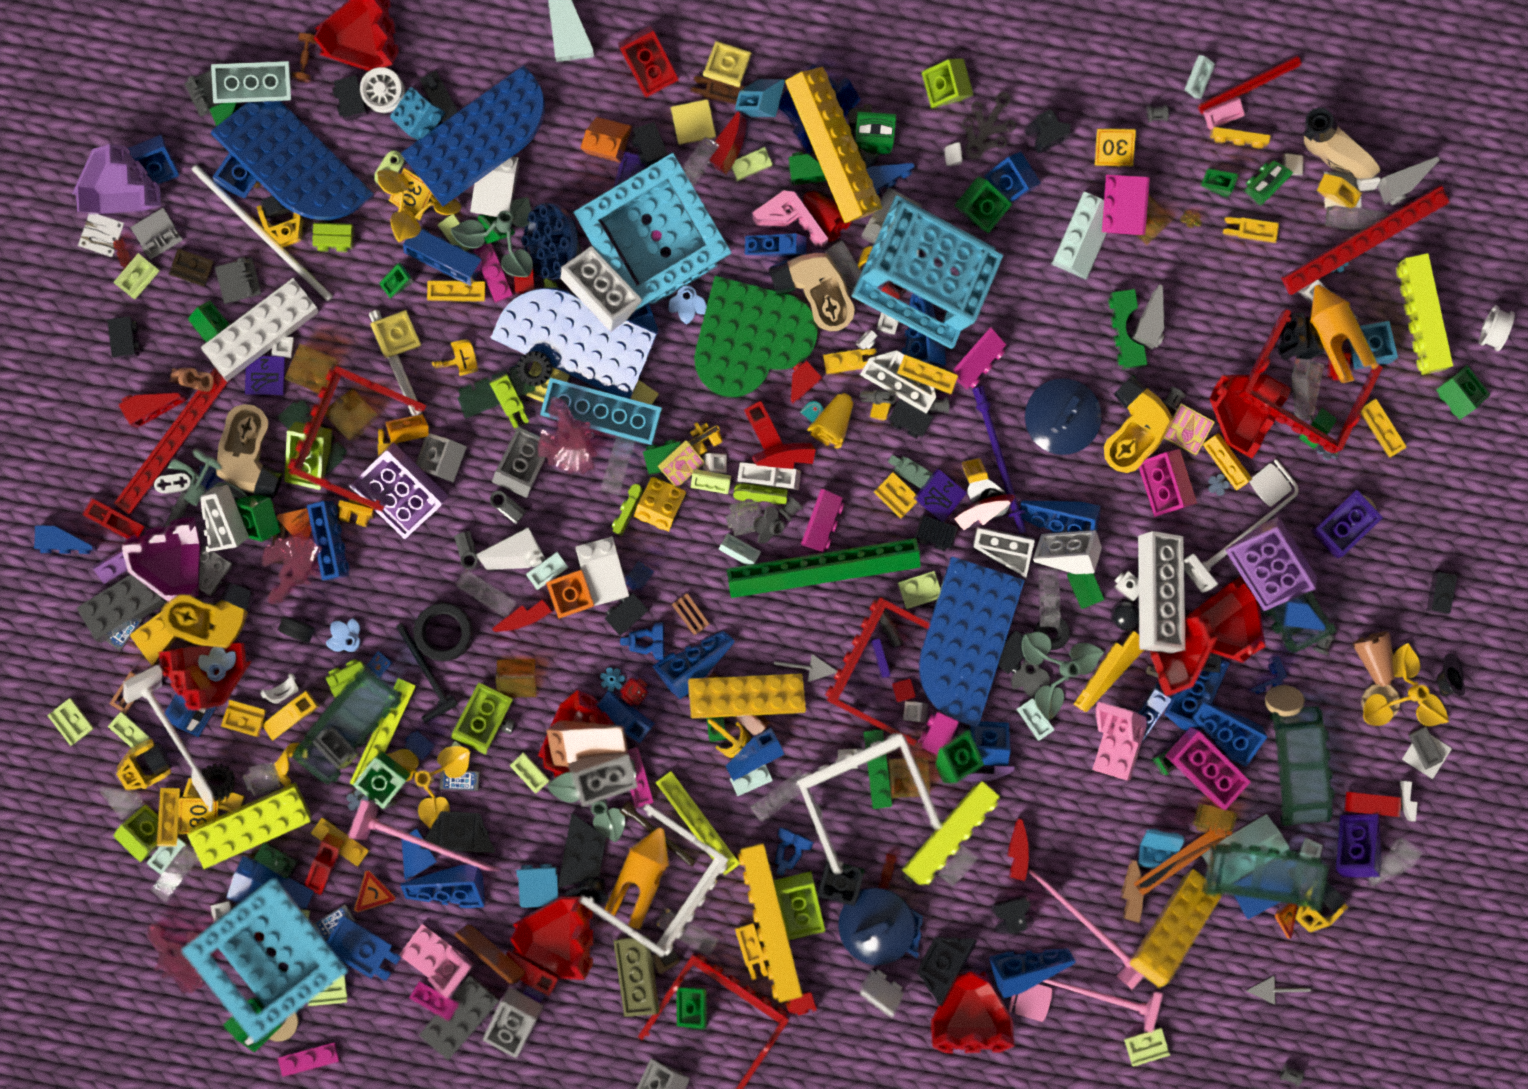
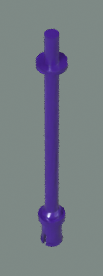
[972,386,1026,534]

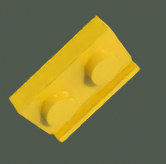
[873,472,917,519]
[221,700,267,737]

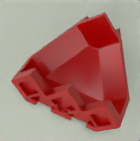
[314,0,399,71]
[1209,374,1292,458]
[1185,576,1266,663]
[1150,614,1218,697]
[159,642,252,710]
[538,690,627,778]
[510,896,593,980]
[931,971,1015,1053]

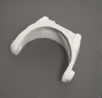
[261,673,298,704]

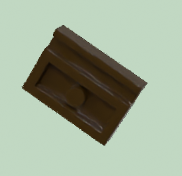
[169,249,215,288]

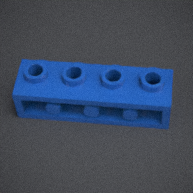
[403,228,482,286]
[307,501,349,580]

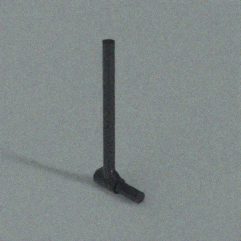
[396,623,459,723]

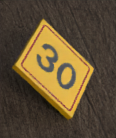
[1095,128,1136,166]
[389,168,432,220]
[178,797,218,834]

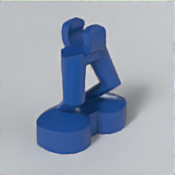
[620,622,665,660]
[775,827,814,875]

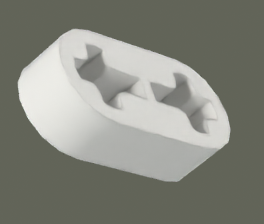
[154,473,192,494]

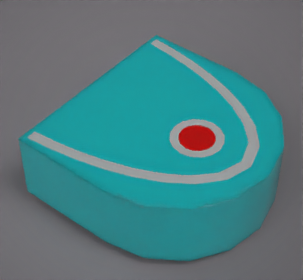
[800,401,823,422]

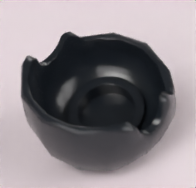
[1111,601,1139,631]

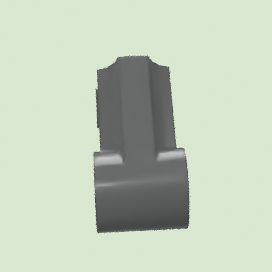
[490,491,526,524]
[454,531,480,571]

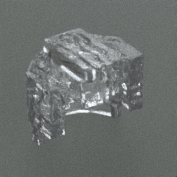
[725,501,762,536]
[243,763,281,797]

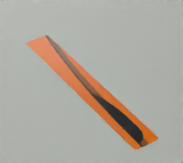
[1134,823,1230,895]

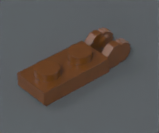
[690,76,746,105]

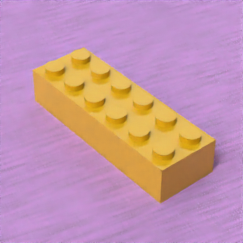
[1128,869,1224,987]

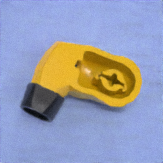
[1104,375,1173,473]
[161,582,255,648]

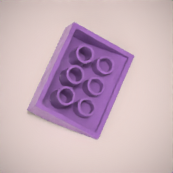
[350,442,448,539]
[1225,517,1317,611]

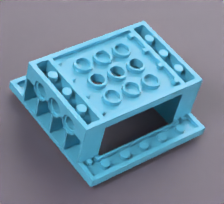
[573,153,732,311]
[852,195,1003,349]
[181,878,348,1042]

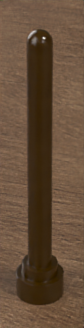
[619,800,695,866]

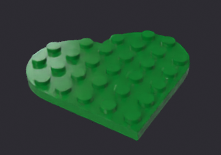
[694,276,817,398]

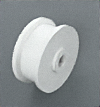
[360,68,405,113]
[1479,305,1515,351]

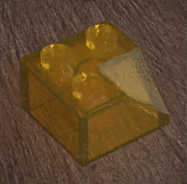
[284,344,338,393]
[325,389,379,442]
[888,757,930,798]

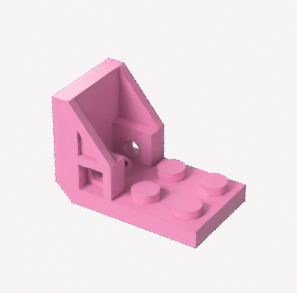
[753,190,828,249]
[1092,702,1147,781]
[399,924,474,998]

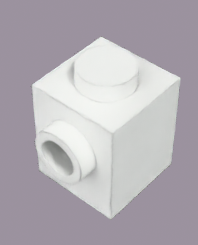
[1114,571,1139,601]

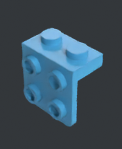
[391,87,445,140]
[1137,829,1185,869]
[517,864,558,908]

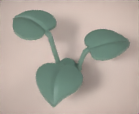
[451,197,533,277]
[168,449,247,506]
[1022,632,1104,720]
[548,759,636,843]

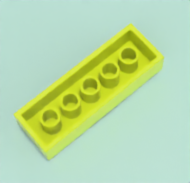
[1396,254,1453,375]
[901,781,999,885]
[187,782,312,869]

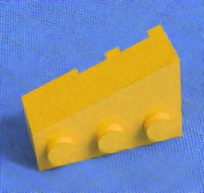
[130,612,177,666]

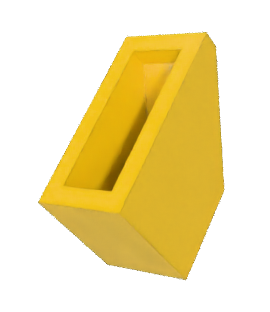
[1317,174,1362,210]

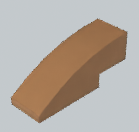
[1120,859,1143,923]

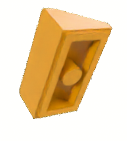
[386,414,429,443]

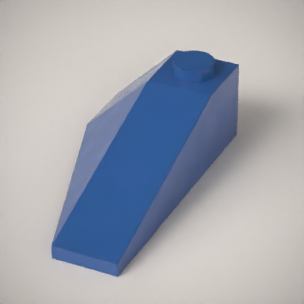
[901,293,946,368]
[1020,500,1101,533]
[653,631,735,699]
[1164,660,1230,733]
[1193,701,1268,767]
[227,856,314,909]
[400,864,485,908]
[989,948,1076,998]

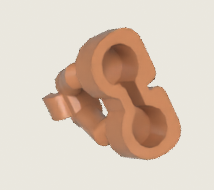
[169,367,213,392]

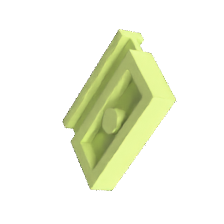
[114,253,159,300]
[898,571,940,609]
[47,698,94,746]
[308,974,348,1006]
[1124,1028,1170,1067]

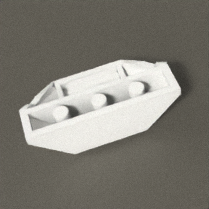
[860,350,936,413]

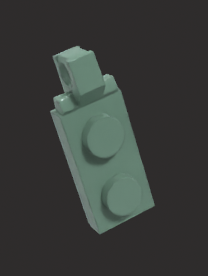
[888,455,933,489]

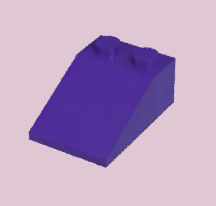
[1311,490,1383,559]
[1336,814,1382,878]

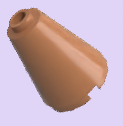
[1352,631,1394,687]

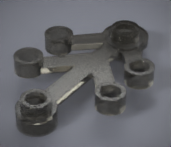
[962,92,1016,159]

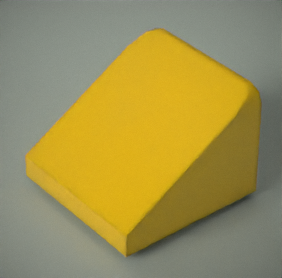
[870,403,891,421]

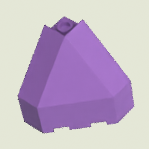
[72,144,161,215]

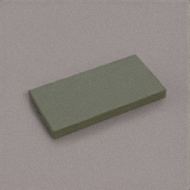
[613,936,660,1017]

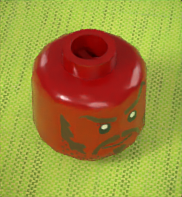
[620,677,649,706]

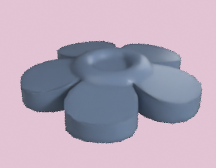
[1317,445,1339,460]
[1208,474,1229,496]
[347,790,369,811]

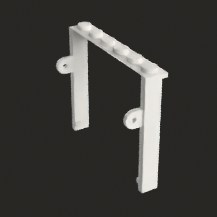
[796,733,943,874]
[579,803,728,957]

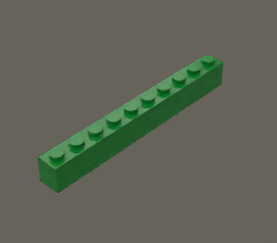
[726,538,921,598]

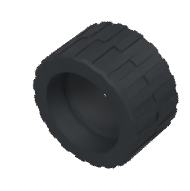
[413,603,474,661]

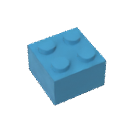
[1348,321,1398,370]

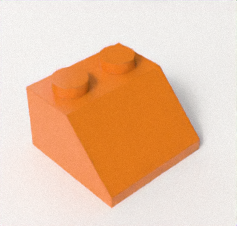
[580,117,632,163]
[546,570,595,619]

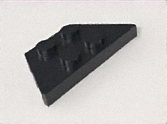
[420,811,495,853]
[558,813,606,887]
[917,937,978,1006]

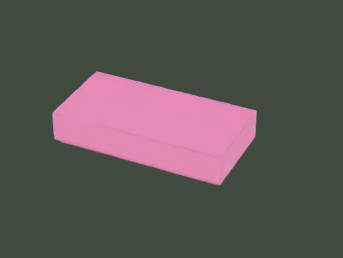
[1203,97,1245,130]

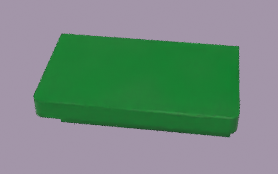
[188,301,230,343]
[1067,573,1104,609]

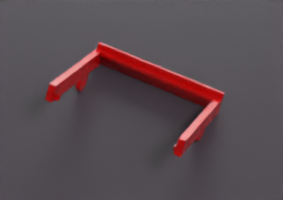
[1238,309,1383,453]
[288,366,426,512]
[825,597,929,746]
[638,953,790,1089]

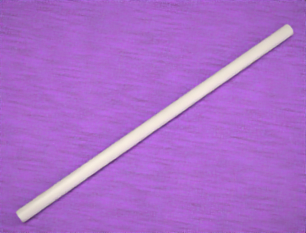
[192,165,333,301]

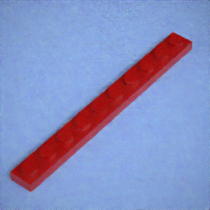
[1281,185,1450,295]
[114,368,232,515]

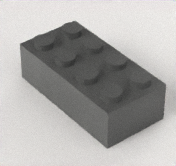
[77,575,167,643]
[419,974,500,1060]

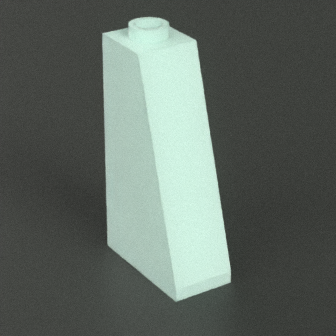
[548,0,594,62]

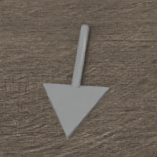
[774,654,837,682]
[1246,976,1311,1005]

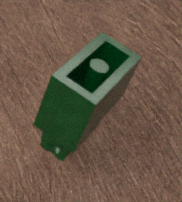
[254,842,300,879]

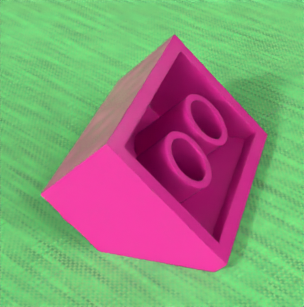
[1102,175,1150,235]
[951,327,1006,390]
[1139,449,1197,517]
[801,489,845,553]

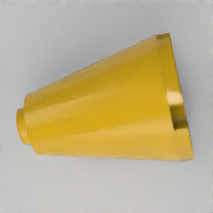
[808,393,854,448]

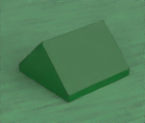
[676,987,707,1029]

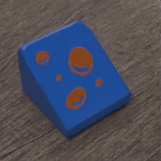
[366,651,393,678]

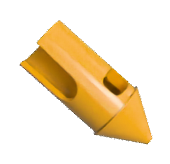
[1310,285,1378,383]
[604,828,669,929]

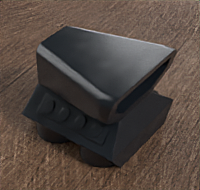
[1024,110,1073,154]
[1278,312,1324,363]
[817,858,865,906]
[990,895,1034,934]

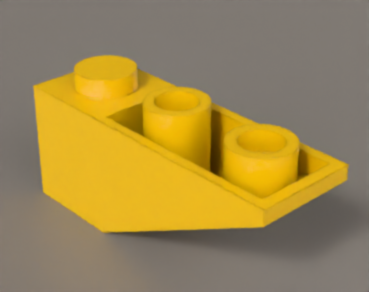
[262,691,320,741]

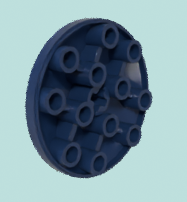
[521,203,582,280]
[1025,378,1101,455]
[838,887,915,965]

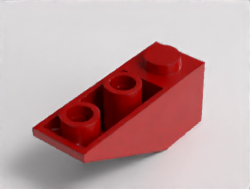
[744,401,783,450]
[506,950,559,996]

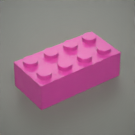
[1165,727,1250,810]

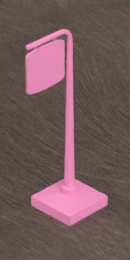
[348,800,501,871]
[1028,869,1144,989]
[1008,979,1163,1032]

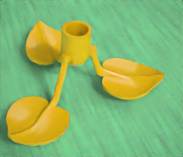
[377,170,462,242]
[1363,643,1449,726]
[387,746,470,828]

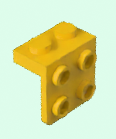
[634,477,686,532]

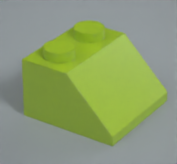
[922,59,973,108]
[113,804,159,863]

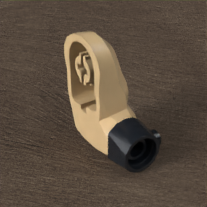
[1303,107,1380,179]
[768,253,855,331]
[216,404,283,499]

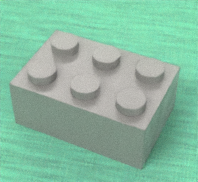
[483,988,544,1058]

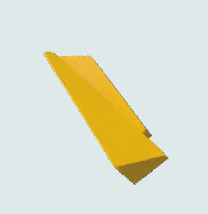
[1074,631,1144,712]

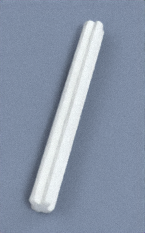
[369,310,422,416]

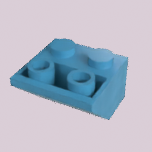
[735,79,785,117]

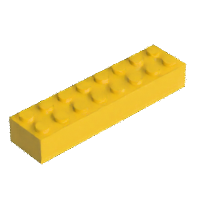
[785,67,883,223]
[738,843,802,1002]

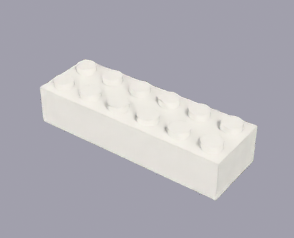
[201,278,319,382]
[1138,531,1185,653]

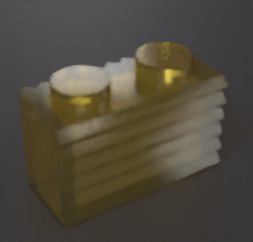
[1192,803,1237,838]

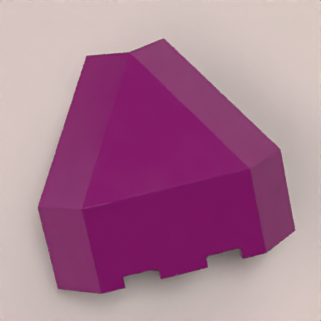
[122,517,201,601]

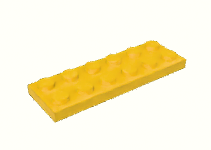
[688,674,806,718]

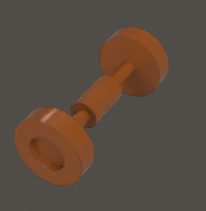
[292,33,317,83]

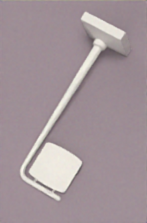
[1184,459,1299,593]
[123,665,213,812]

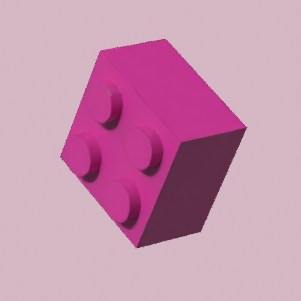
[918,712,959,755]

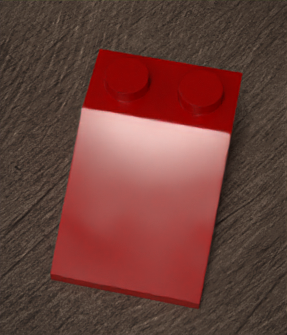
[617,26,679,98]
[118,393,187,428]

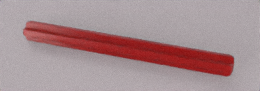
[1198,56,1302,114]

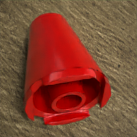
[802,190,853,242]

